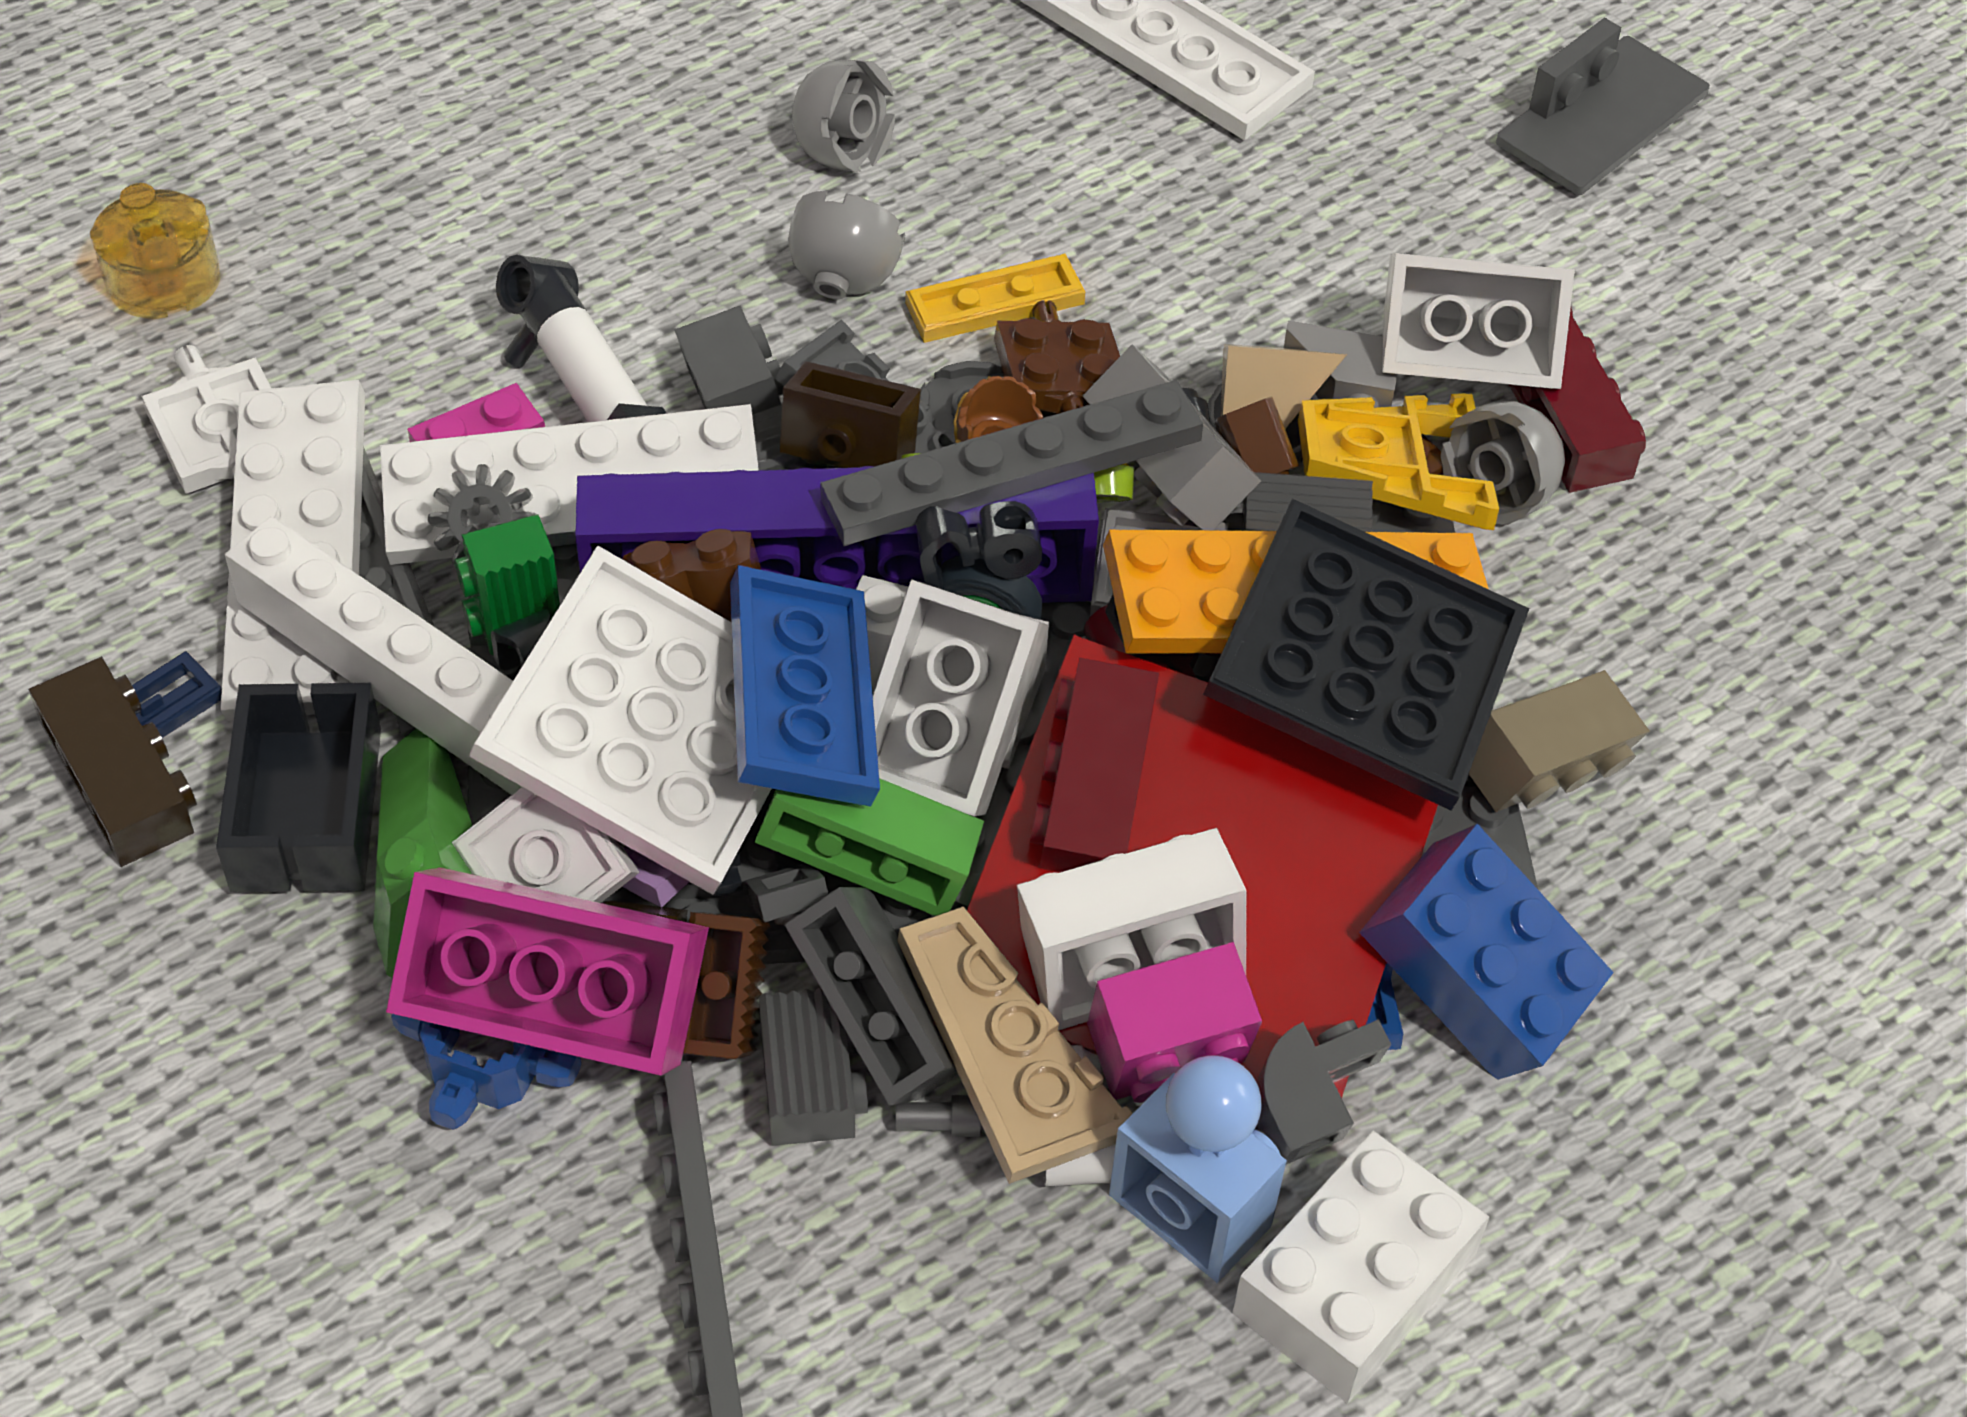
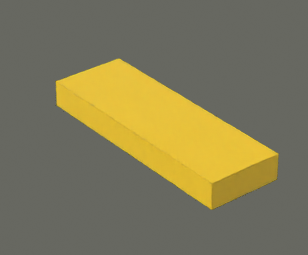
[905,253,1086,343]

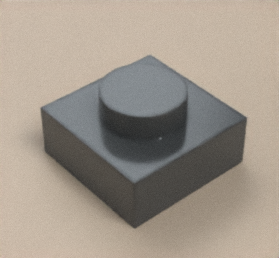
[745,863,828,925]

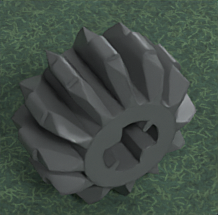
[428,464,536,565]

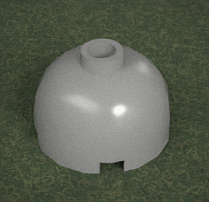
[792,60,895,172]
[788,191,905,299]
[1441,401,1565,524]

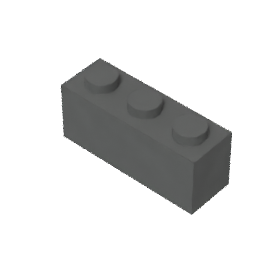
[785,887,958,1105]

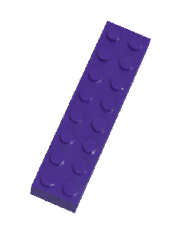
[576,466,1099,603]

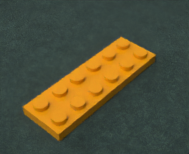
[1103,529,1489,653]

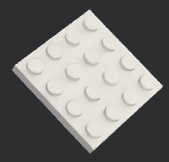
[469,546,772,895]

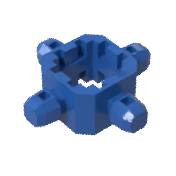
[391,1014,582,1130]

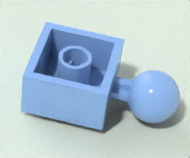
[1109,1056,1287,1283]

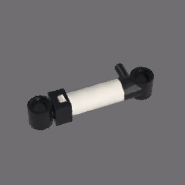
[496,255,667,422]

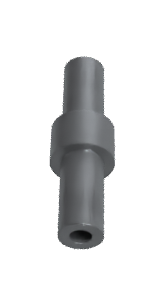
[896,1095,984,1137]

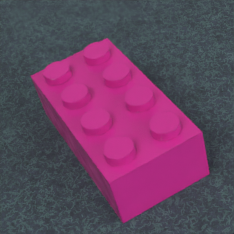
[386,867,709,1076]

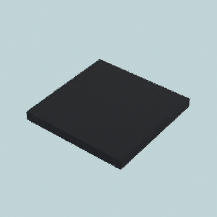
[1203,498,1530,811]

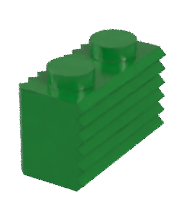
[454,514,560,656]

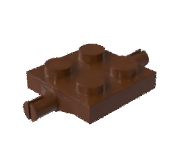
[994,300,1120,414]

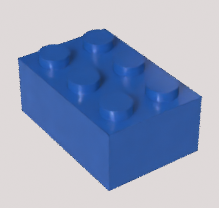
[1359,824,1614,1080]

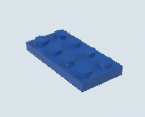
[730,565,880,807]

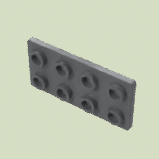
[1496,17,1710,195]

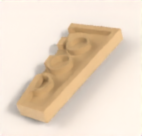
[897,907,1133,1184]

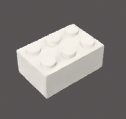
[873,580,1049,816]
[1232,1130,1489,1404]

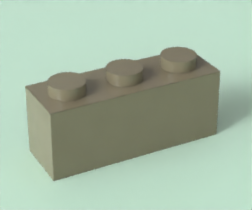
[1469,670,1650,812]

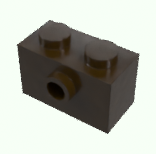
[780,361,921,468]

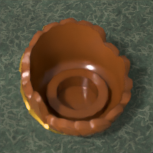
[954,376,1043,443]

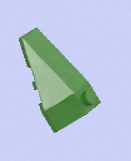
[373,728,472,978]

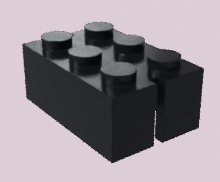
[216,683,381,893]

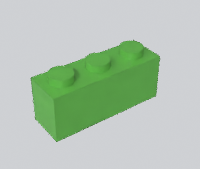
[755,778,984,916]

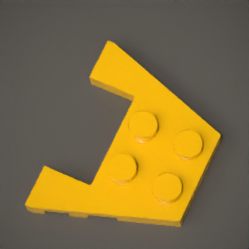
[1298,393,1499,531]

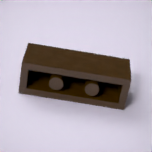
[28,656,197,867]

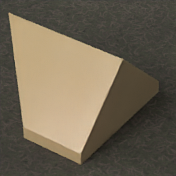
[1221,344,1347,429]

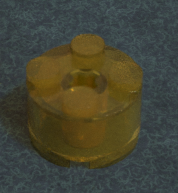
[90,183,221,319]

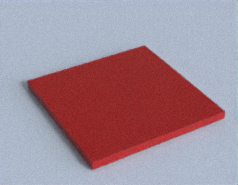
[967,635,1438,1098]

